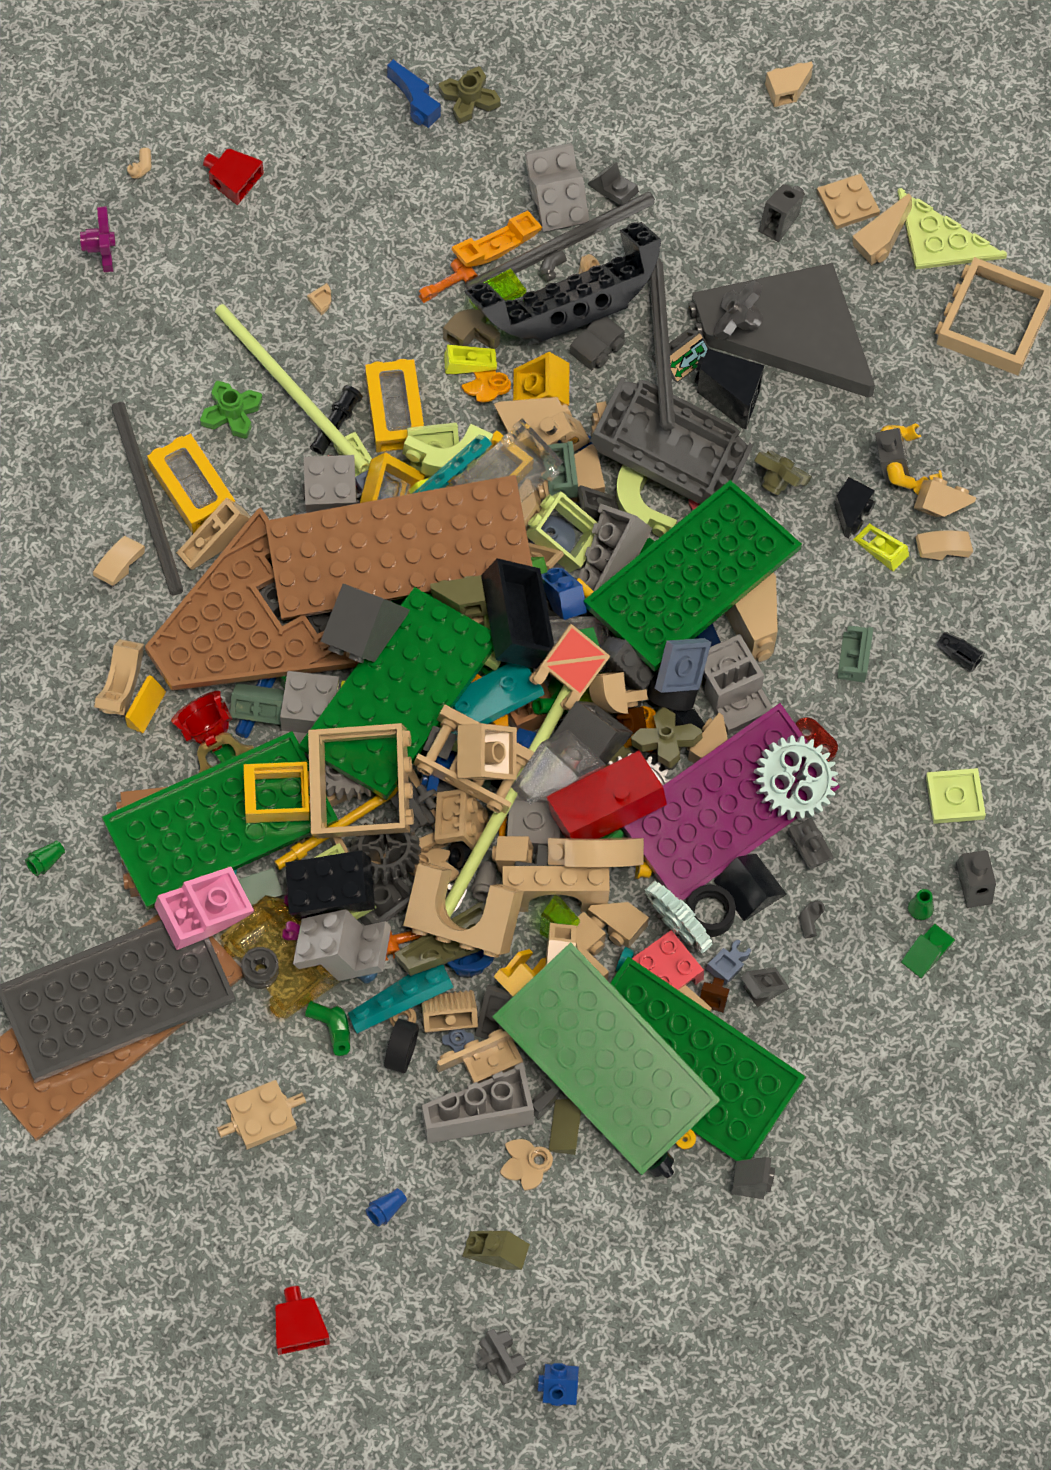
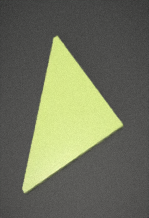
[897,188,1007,270]

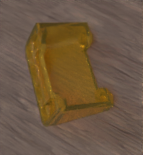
[220,895,342,1019]

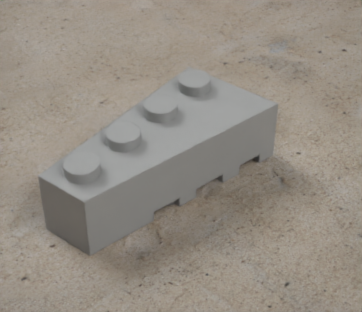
[578,504,653,599]
[422,1062,534,1144]

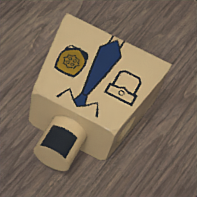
[533,412,591,453]

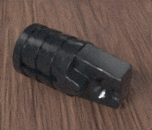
[937,632,985,672]

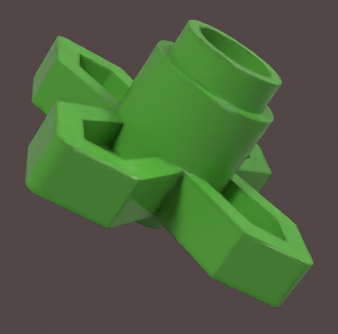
[200,381,263,439]

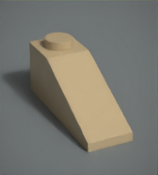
[853,193,912,265]
[176,498,251,570]

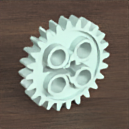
[754,735,838,820]
[645,881,713,953]

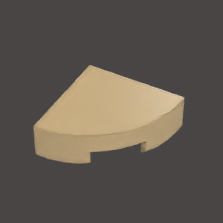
[307,283,332,315]

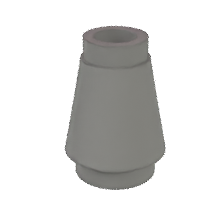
[471,861,496,902]

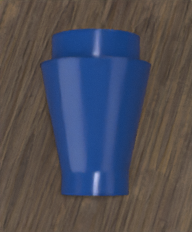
[366,1188,407,1226]

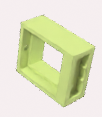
[526,492,597,572]

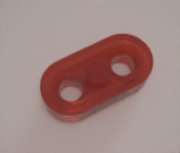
[796,717,838,762]

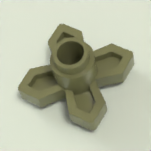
[438,66,501,123]
[754,451,812,495]
[631,707,703,768]

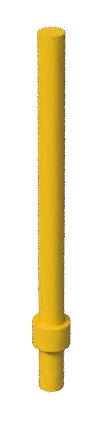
[274,785,399,870]

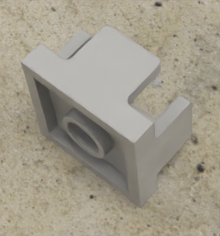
[507,794,560,854]

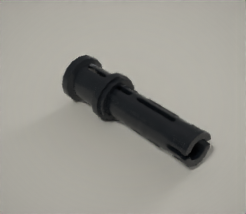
[310,385,363,455]

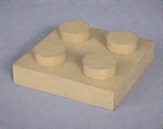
[817,173,880,229]

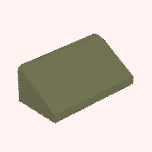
[549,1099,581,1155]

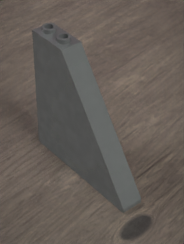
[688,263,875,397]

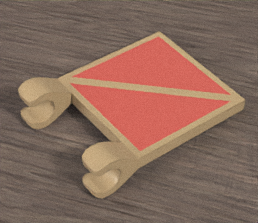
[529,624,610,711]

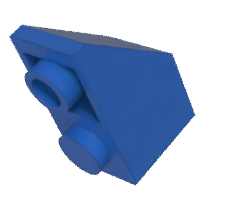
[541,567,587,620]

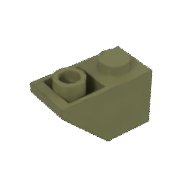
[430,575,488,618]
[462,1231,530,1270]

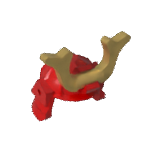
[171,691,254,773]

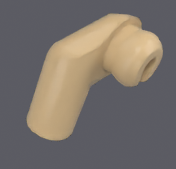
[127,148,152,179]

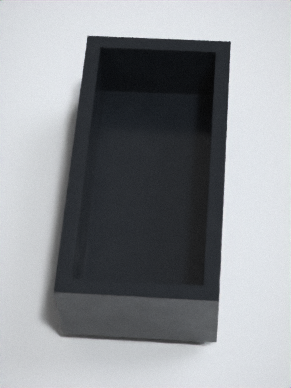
[481,558,554,669]

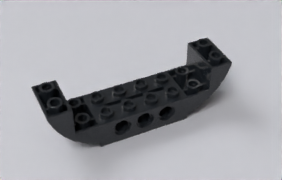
[464,222,661,342]

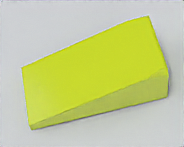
[444,345,497,374]
[853,523,909,571]

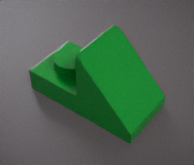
[901,924,955,979]

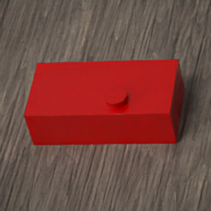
[546,751,667,839]

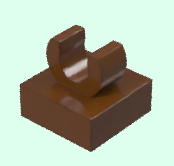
[617,706,647,734]
[700,977,730,1013]

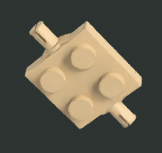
[217,1080,306,1150]

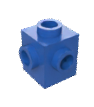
[538,1363,579,1406]

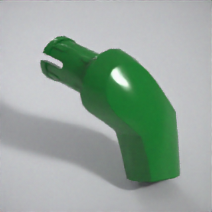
[532,677,569,717]
[305,1001,350,1056]

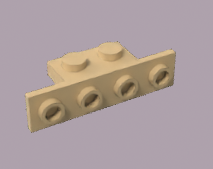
[436,1029,523,1084]

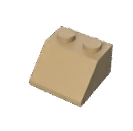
[457,723,517,780]

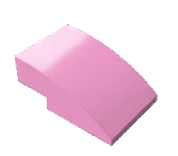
[154,867,254,950]

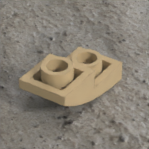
[915,530,973,560]
[93,536,145,586]

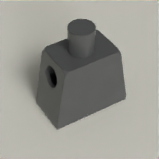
[759,184,805,243]
[956,850,996,908]

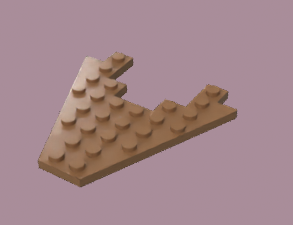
[145,507,359,690]

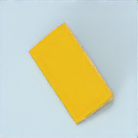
[125,675,166,733]

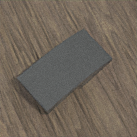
[532,1075,562,1120]

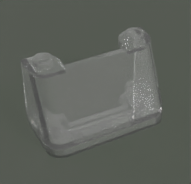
[447,418,563,503]

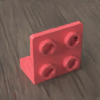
[632,930,704,990]

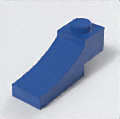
[387,59,441,128]

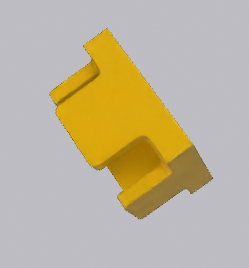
[493,949,546,996]

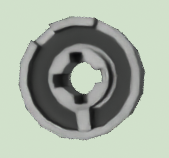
[242,947,279,989]

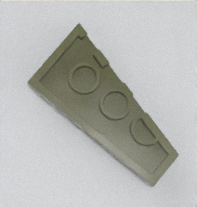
[394,901,485,976]

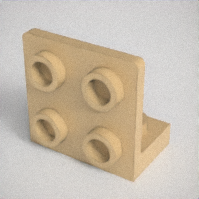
[434,789,489,850]

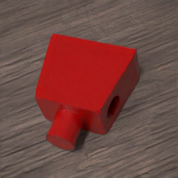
[203,149,264,205]
[275,1286,330,1355]

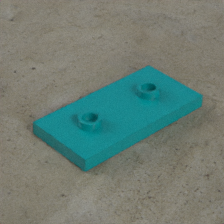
[451,663,545,741]

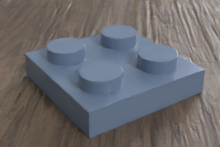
[655,638,711,693]

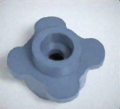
[442,1029,474,1053]

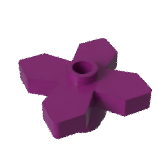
[80,206,116,272]

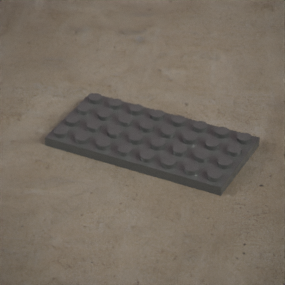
[0,920,236,1083]

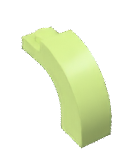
[402,424,493,477]
[616,465,677,537]

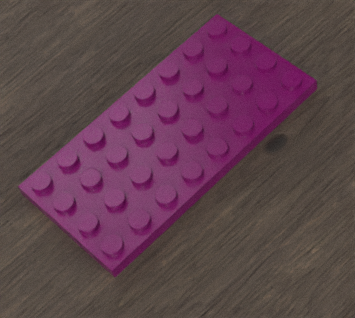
[622,703,840,901]

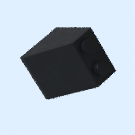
[695,349,764,429]

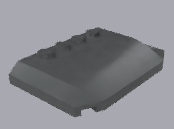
[590,377,753,504]

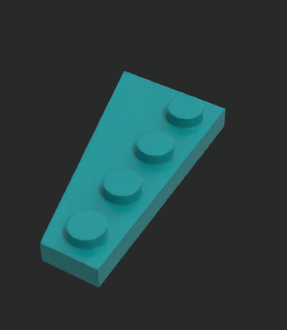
[412,434,492,494]
[348,964,454,1033]

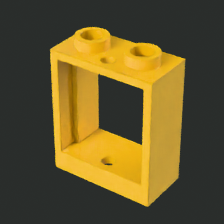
[244,762,310,823]

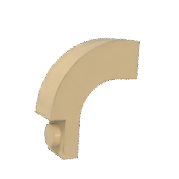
[94,639,144,716]
[548,837,644,867]

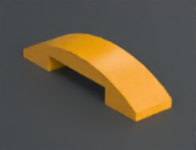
[451,211,542,267]

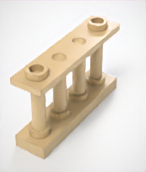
[413,705,537,814]

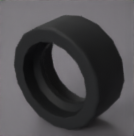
[647,673,698,711]
[687,884,736,937]
[384,1019,419,1073]

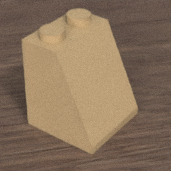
[725,572,778,662]

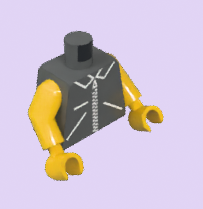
[875,423,929,495]

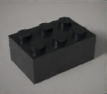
[285,850,375,921]

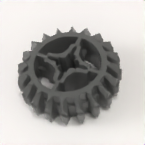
[349,816,421,886]

